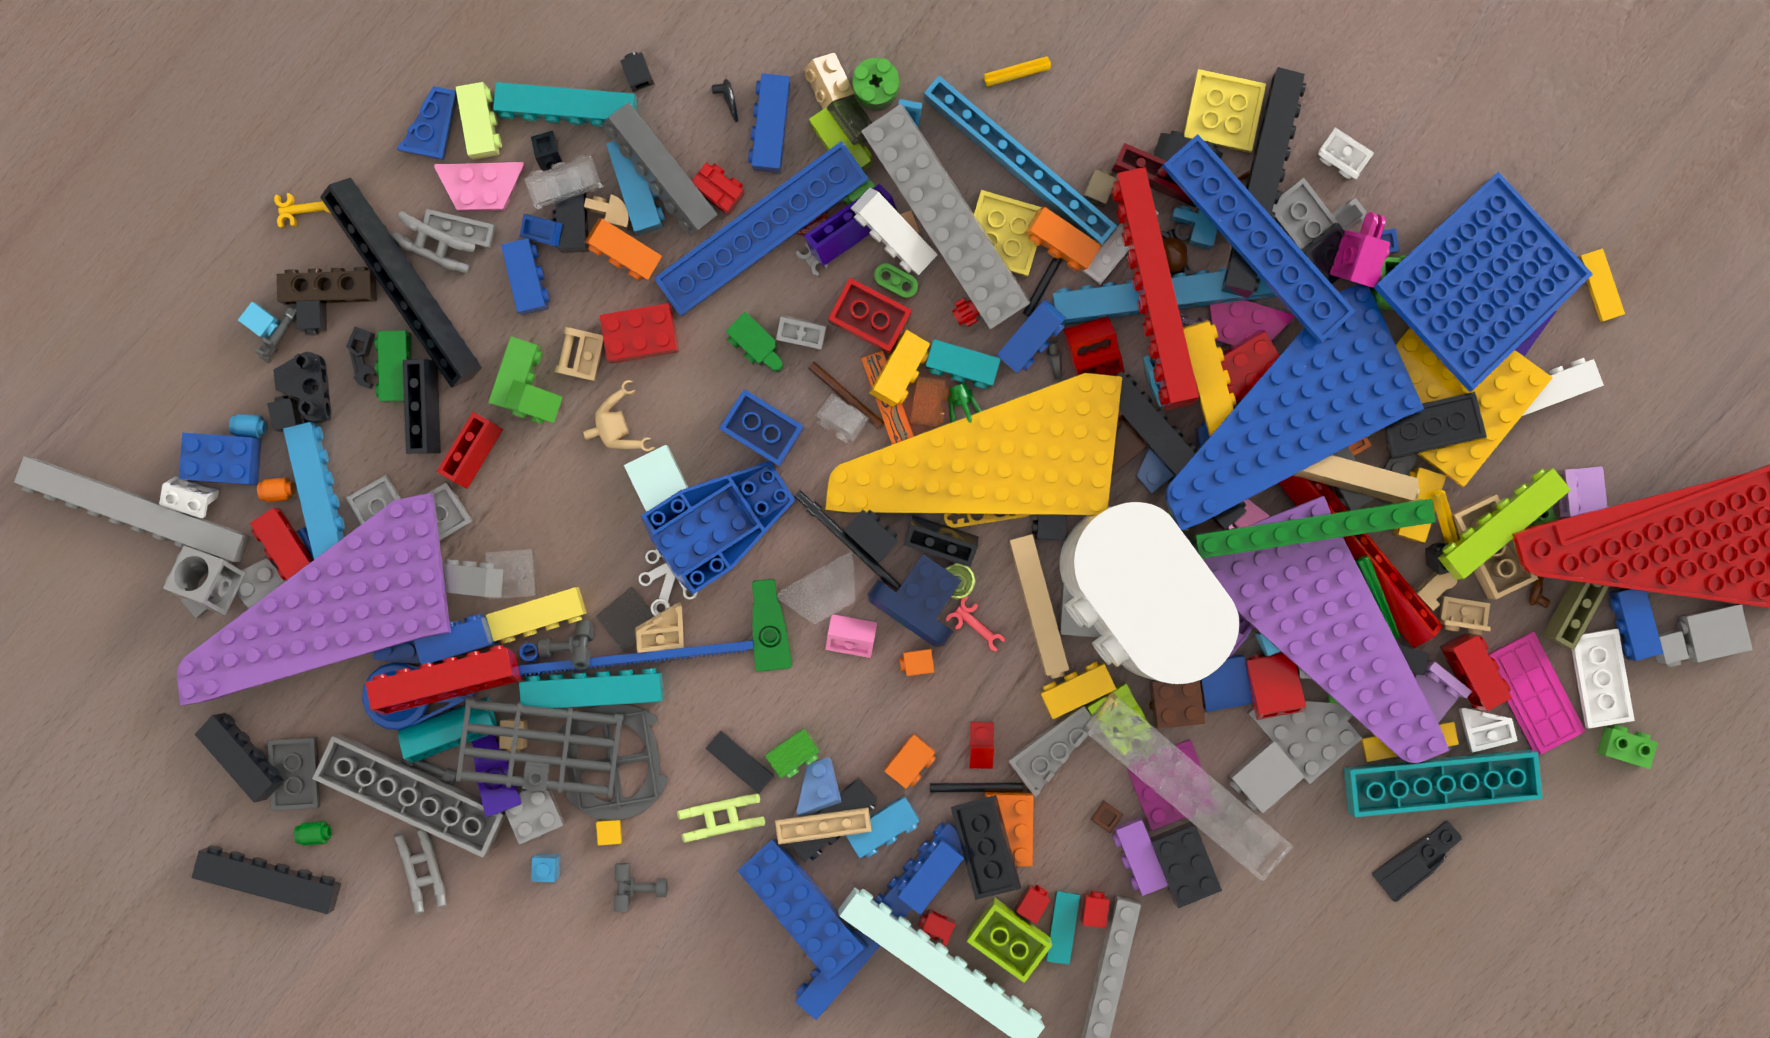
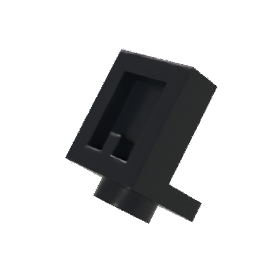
[531,130,564,172]

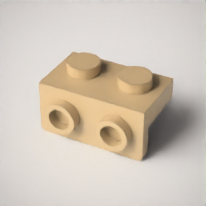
[804,53,854,109]
[1438,596,1491,635]

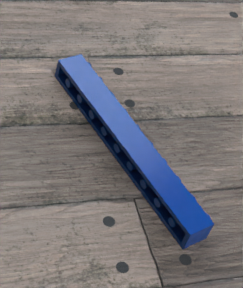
[795,820,962,1020]

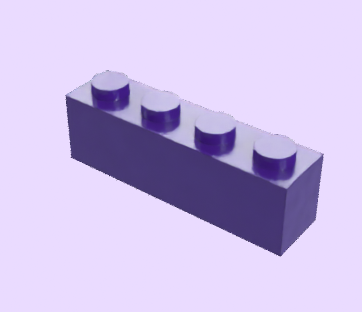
[804,184,898,266]

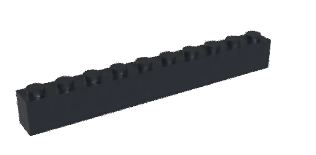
[1221,67,1306,298]
[320,178,482,388]

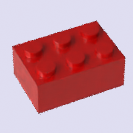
[828,278,912,354]
[599,303,679,364]
[1221,329,1280,403]
[1440,634,1512,711]

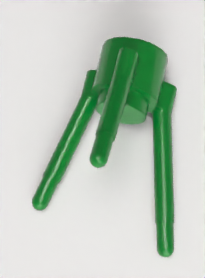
[947,384,982,423]

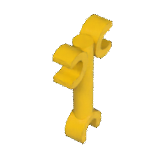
[274,193,331,228]

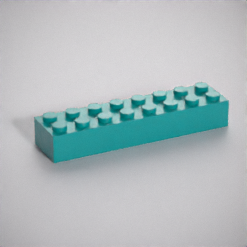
[1343,749,1543,817]

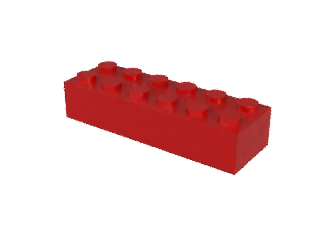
[365,645,521,715]

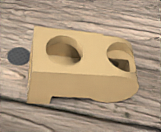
[1415,572,1457,611]

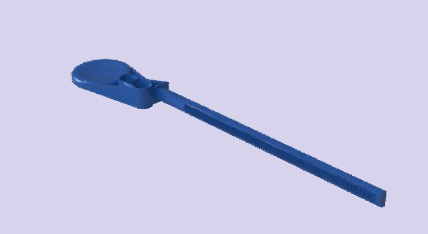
[362,640,754,730]

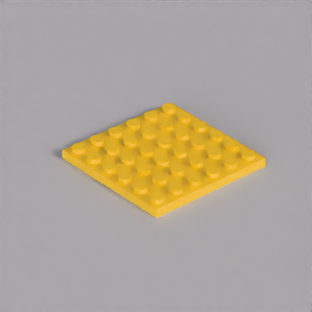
[1383,328,1553,488]

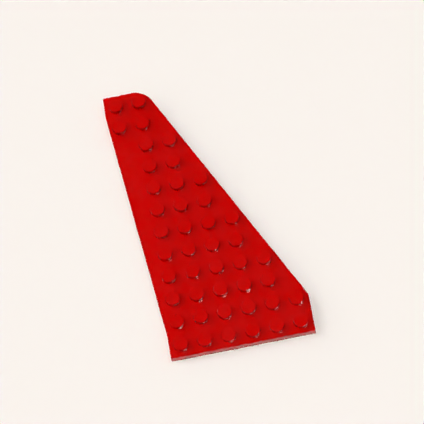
[1512,464,1770,608]

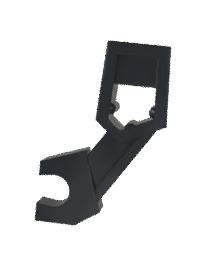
[346,327,377,389]

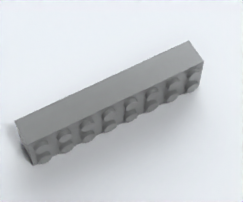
[312,734,507,858]

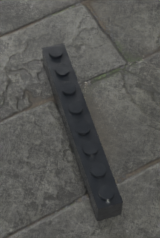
[1116,371,1247,530]

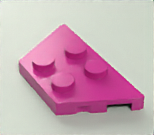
[1209,300,1294,346]

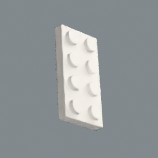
[1571,628,1635,729]

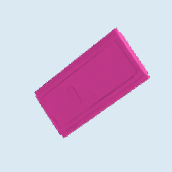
[1488,631,1585,755]

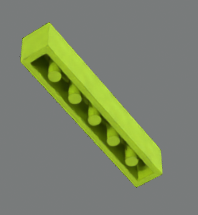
[1438,468,1571,580]

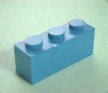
[846,795,920,858]

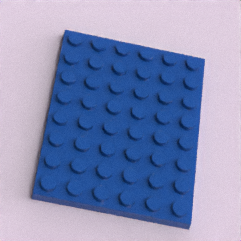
[1374,171,1593,392]

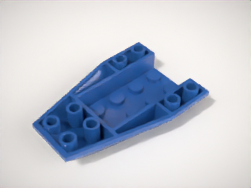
[641,461,795,595]

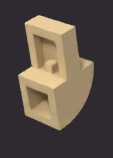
[584,195,631,231]

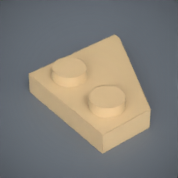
[635,603,684,653]

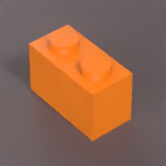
[884,733,936,789]

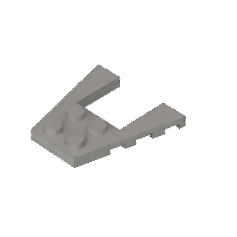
[181,558,287,618]

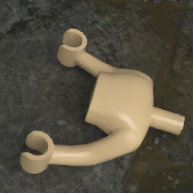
[583,380,655,452]

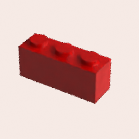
[436,412,503,489]
[250,508,313,580]

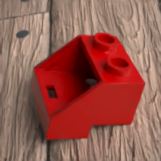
[1063,316,1124,376]

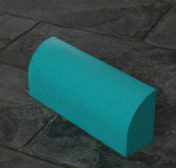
[398,697,498,763]

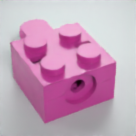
[1330,212,1391,288]

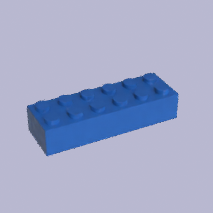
[737,839,868,980]

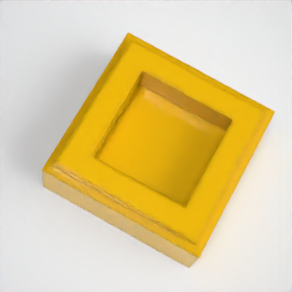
[596,820,622,846]

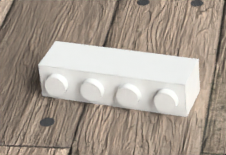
[851,188,937,275]
[1522,358,1604,416]

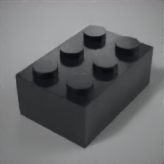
[844,509,898,563]
[1150,821,1222,908]

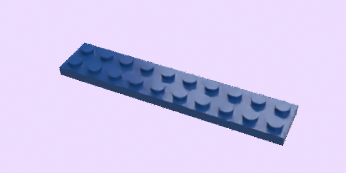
[1162,134,1356,344]
[654,141,869,317]

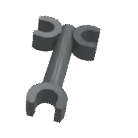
[255,305,297,363]

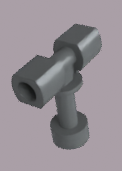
[538,620,594,669]
[614,863,668,912]

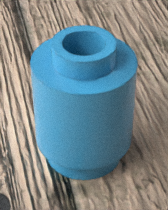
[229,414,267,439]

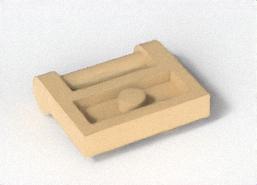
[555,327,604,382]

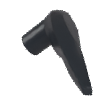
[712,79,738,123]

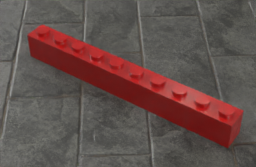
[1278,475,1443,648]

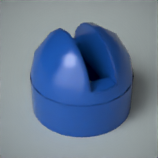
[519,643,539,662]

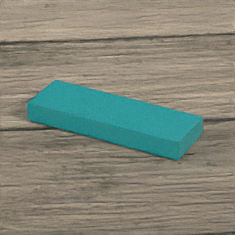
[1046,890,1080,965]

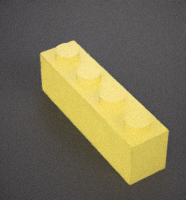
[486,587,587,644]

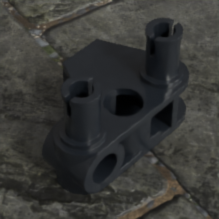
[273,352,332,423]

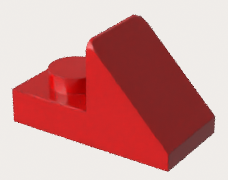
[969,721,994,769]

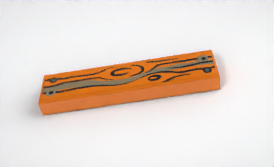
[861,351,914,445]

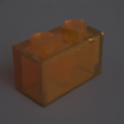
[910,376,949,428]

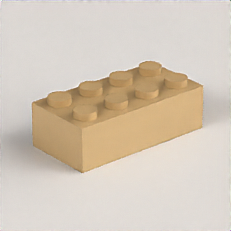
[1452,494,1538,600]

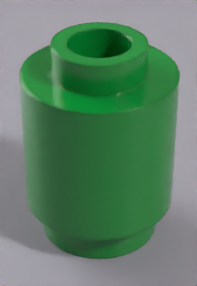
[294,821,332,846]

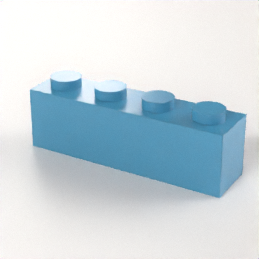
[606,141,665,236]

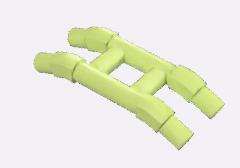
[677,794,765,843]

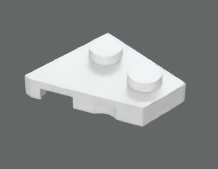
[1459,707,1518,753]

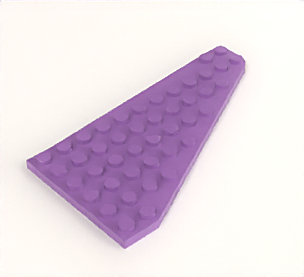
[177,493,451,706]
[1203,496,1450,763]

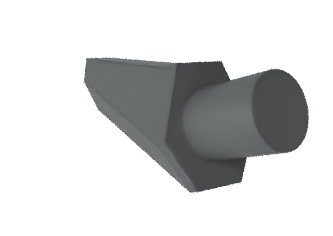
[1046,340,1062,379]

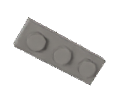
[423,209,496,249]

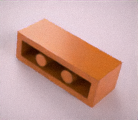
[1024,207,1102,272]
[585,218,662,281]

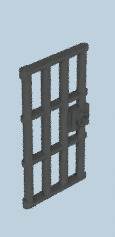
[456,696,624,798]

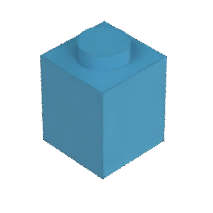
[531,853,561,882]

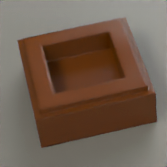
[1090,800,1123,833]

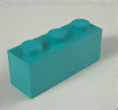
[925,339,1001,390]

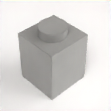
[1655,630,1689,667]

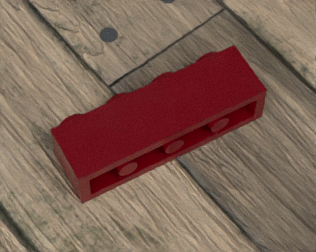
[1111,143,1197,208]

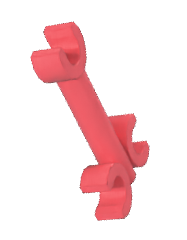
[945,596,1005,651]

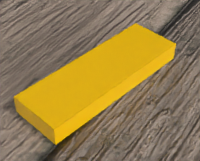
[1578,248,1625,322]

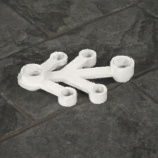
[639,549,698,616]

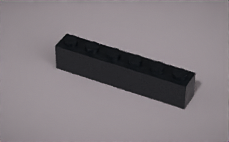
[191,845,341,914]

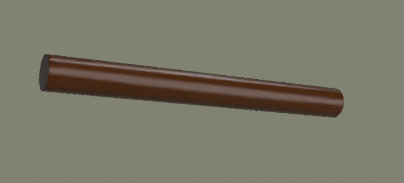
[808,362,884,429]

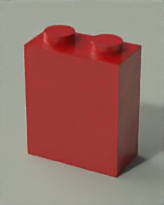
[1246,651,1306,720]

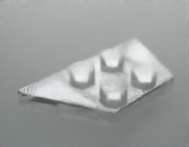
[777,551,855,624]

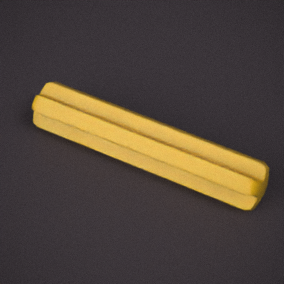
[983,56,1051,87]
[1431,489,1459,544]

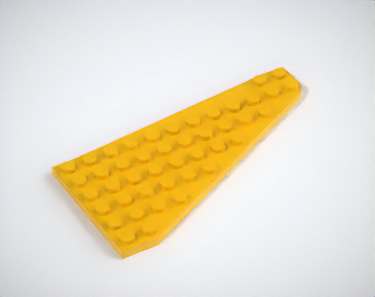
[825,373,1122,516]

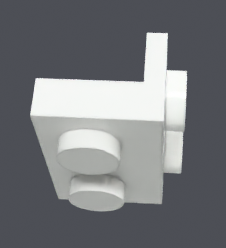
[1318,127,1374,179]

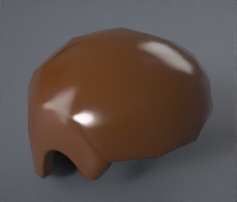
[1162,237,1188,275]

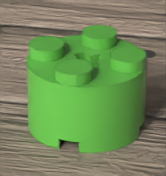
[853,58,899,111]

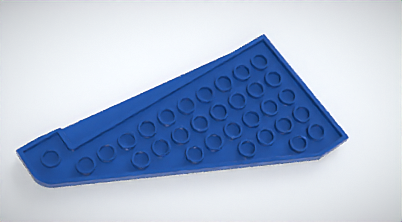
[1165,284,1424,531]

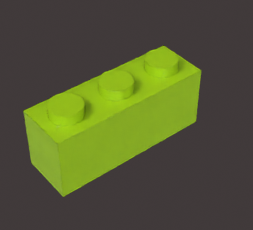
[809,104,872,171]

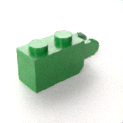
[726,312,784,372]

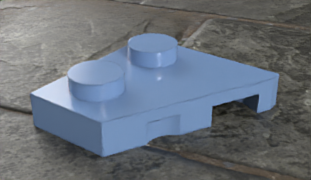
[797,757,842,816]

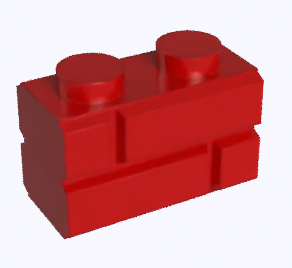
[692,162,745,215]

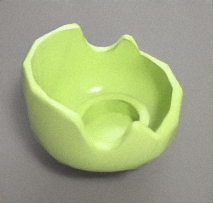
[945,563,976,599]

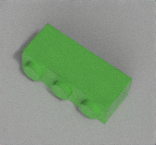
[488,336,543,411]

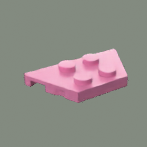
[434,162,525,211]

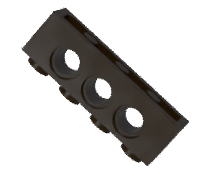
[277,267,377,305]

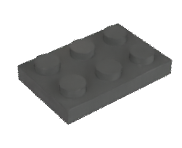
[267,737,320,811]

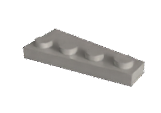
[1007,705,1097,798]

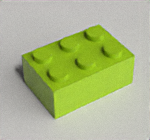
[967,897,1052,983]

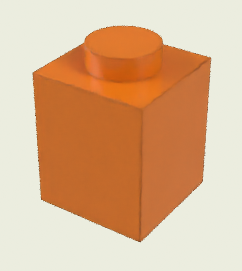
[899,648,934,676]

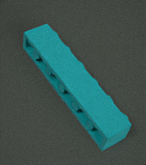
[493,82,638,127]
[519,668,664,708]

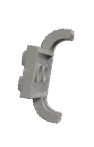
[1272,178,1366,250]

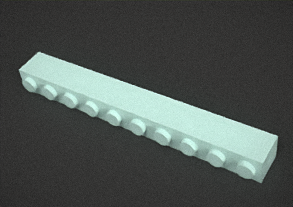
[838,887,1045,1038]

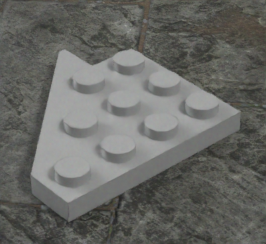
[1247,701,1362,784]

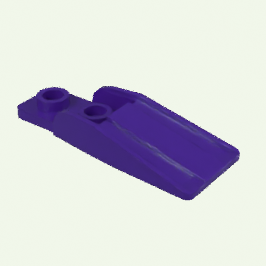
[472,735,521,817]

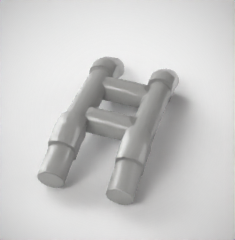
[392,211,476,274]
[394,828,447,915]

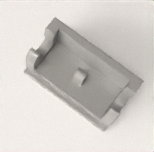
[776,315,828,350]

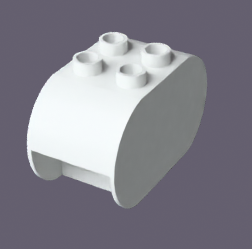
[1059,502,1239,684]

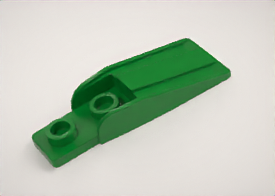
[752,579,792,672]

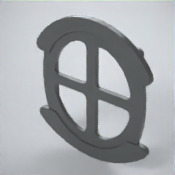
[557,704,668,820]

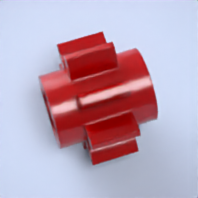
[952,297,980,327]

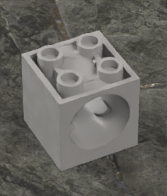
[163,546,246,615]

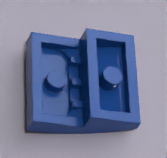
[1200,655,1252,712]

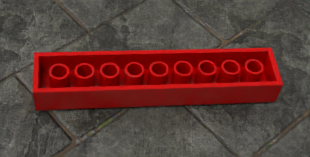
[1111,167,1199,411]

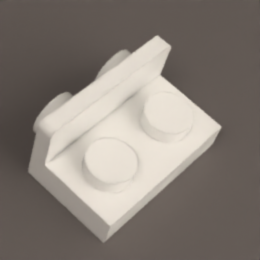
[159,476,219,518]

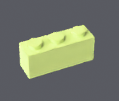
[456,82,502,160]

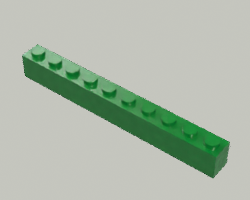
[1190,499,1436,559]

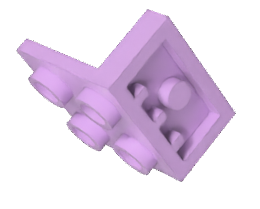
[1556,466,1608,517]
[1414,660,1472,723]

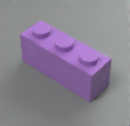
[1112,817,1169,896]

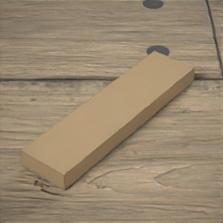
[775,807,872,844]

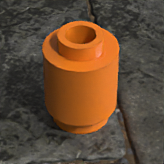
[257,477,295,502]

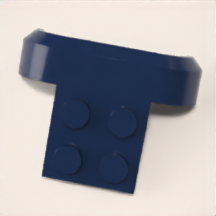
[868,554,962,648]

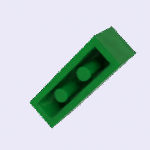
[374,330,412,403]

